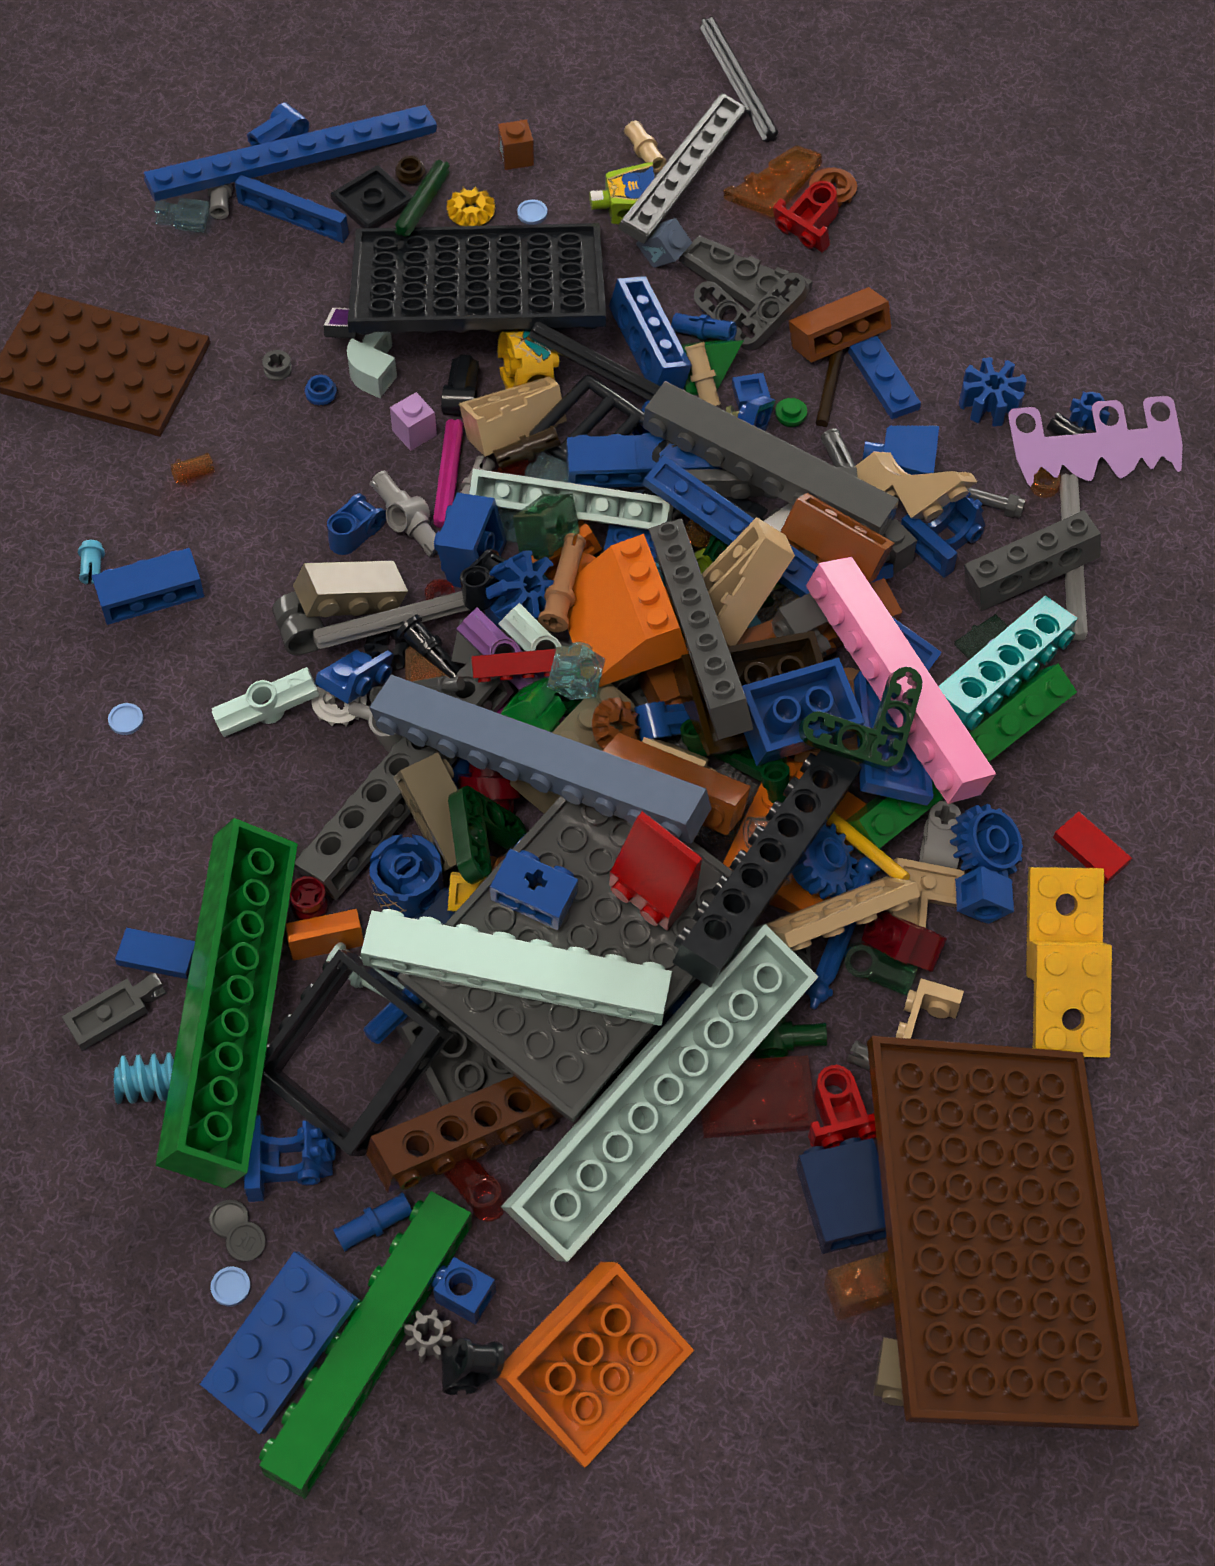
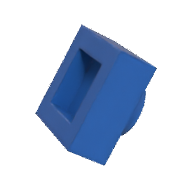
[732,373,771,410]

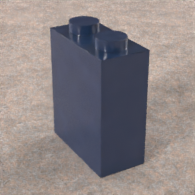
[796,1137,887,1254]

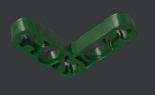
[799,666,923,770]
[448,786,527,884]

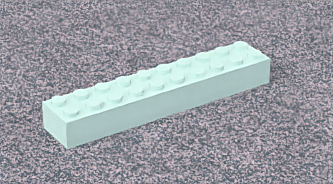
[501,924,818,1262]

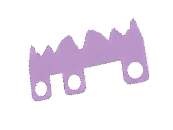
[1008,396,1183,486]

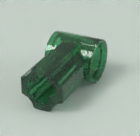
[844,941,918,996]

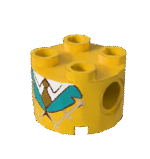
[497,329,559,389]

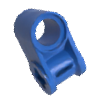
[327,493,386,555]

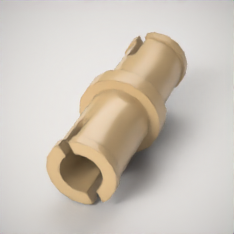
[624,121,667,173]
[684,342,721,406]

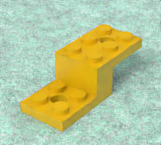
[1026,867,1112,1057]

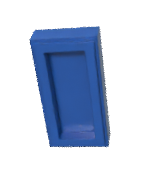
[115,928,195,979]

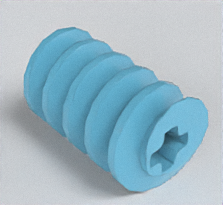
[114,1052,174,1104]

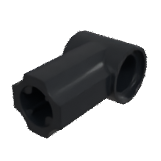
[441,354,479,415]

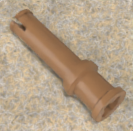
[538,533,586,632]

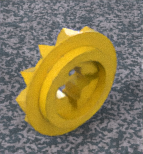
[447,186,495,226]

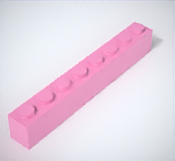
[806,557,996,804]

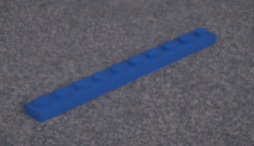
[144,105,437,201]
[642,455,942,671]

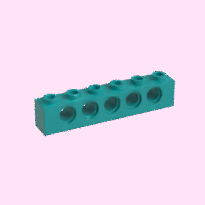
[938,596,1078,731]

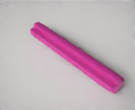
[433,419,463,528]

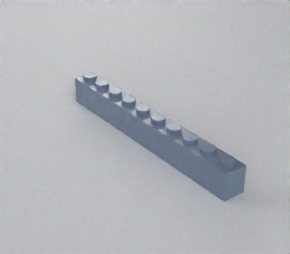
[369,675,712,844]

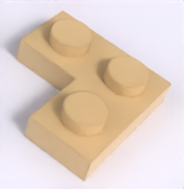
[888,858,965,928]

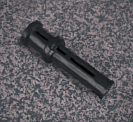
[396,614,462,678]

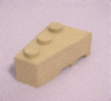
[459,377,567,457]
[702,517,795,646]

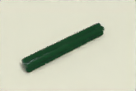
[395,159,450,238]

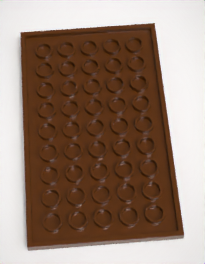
[867,1036,1139,1430]

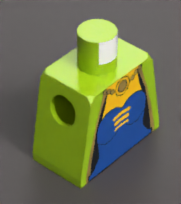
[589,162,655,224]

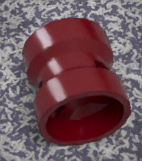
[290,876,328,921]

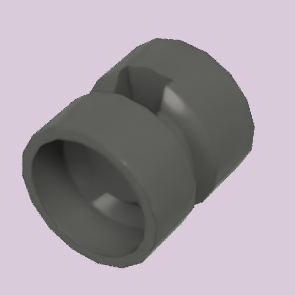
[272,592,324,656]

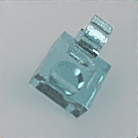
[154,198,210,232]

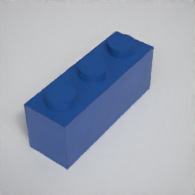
[91,548,205,625]

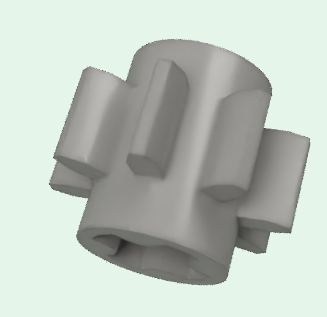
[404,1309,453,1362]

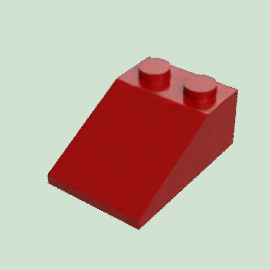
[609,811,702,931]

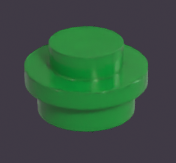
[775,398,807,427]

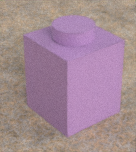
[390,392,437,451]

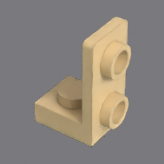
[896,978,964,1039]

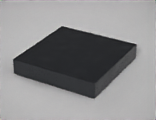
[330,165,413,228]

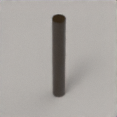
[815,350,844,427]

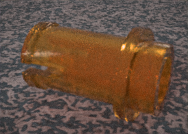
[170,453,215,484]

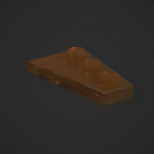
[723,145,822,218]

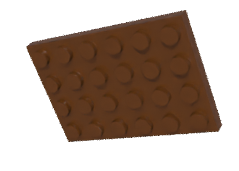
[0,291,210,437]

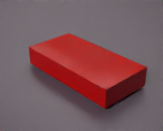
[1053,811,1132,884]

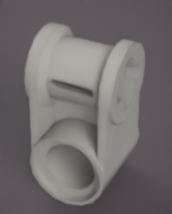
[919,801,961,869]

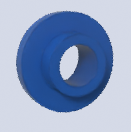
[305,375,337,405]

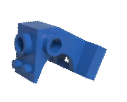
[901,492,985,578]
[244,1115,336,1202]

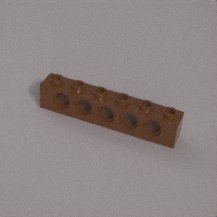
[366,1076,589,1193]

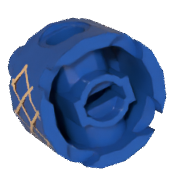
[369,834,444,919]

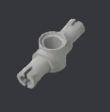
[370,470,438,558]

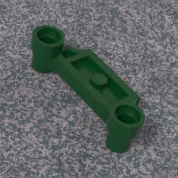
[680,719,791,803]

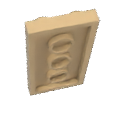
[766,876,921,951]

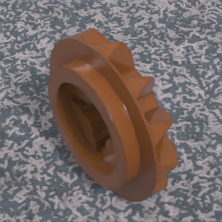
[809,168,857,207]
[592,697,641,749]

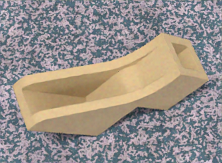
[854,452,977,521]

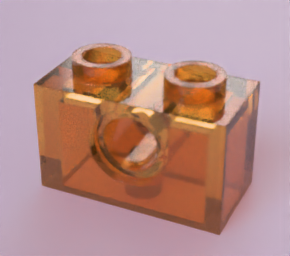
[824,1251,893,1321]

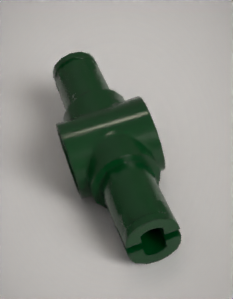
[752,1017,827,1061]

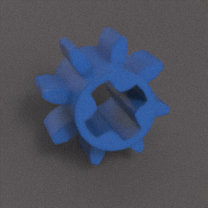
[1070,391,1110,431]

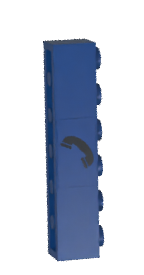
[566,433,722,488]

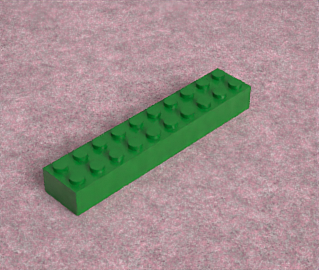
[155,818,298,1188]

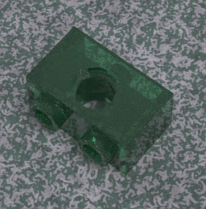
[513,493,580,560]

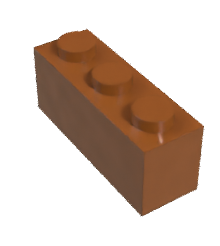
[789,287,891,363]
[780,493,895,583]

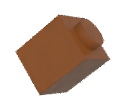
[498,119,534,170]

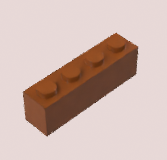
[602,733,751,835]

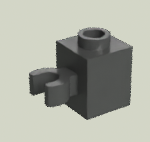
[771,593,831,658]

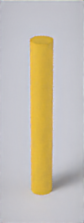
[826,811,910,880]

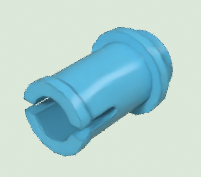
[78,540,105,584]

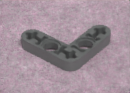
[694,272,810,350]

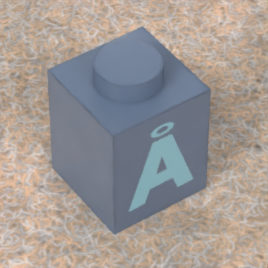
[636,218,693,268]

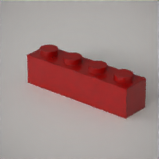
[471,648,562,682]

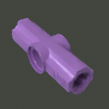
[456,608,552,690]

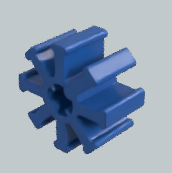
[959,357,1027,426]
[486,550,554,620]

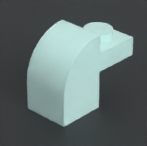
[347,332,397,398]

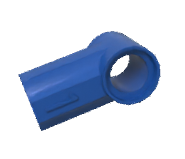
[247,103,309,146]
[634,701,690,741]

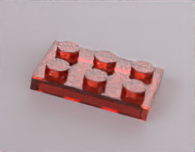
[700,1055,817,1138]

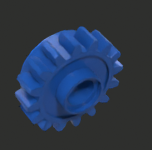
[950,804,1023,878]
[791,824,858,899]

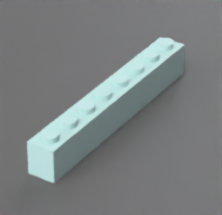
[361,909,672,1026]

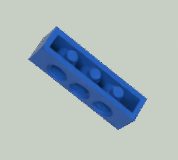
[609,276,692,390]

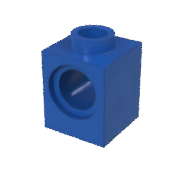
[955,866,1014,923]
[432,1257,496,1325]

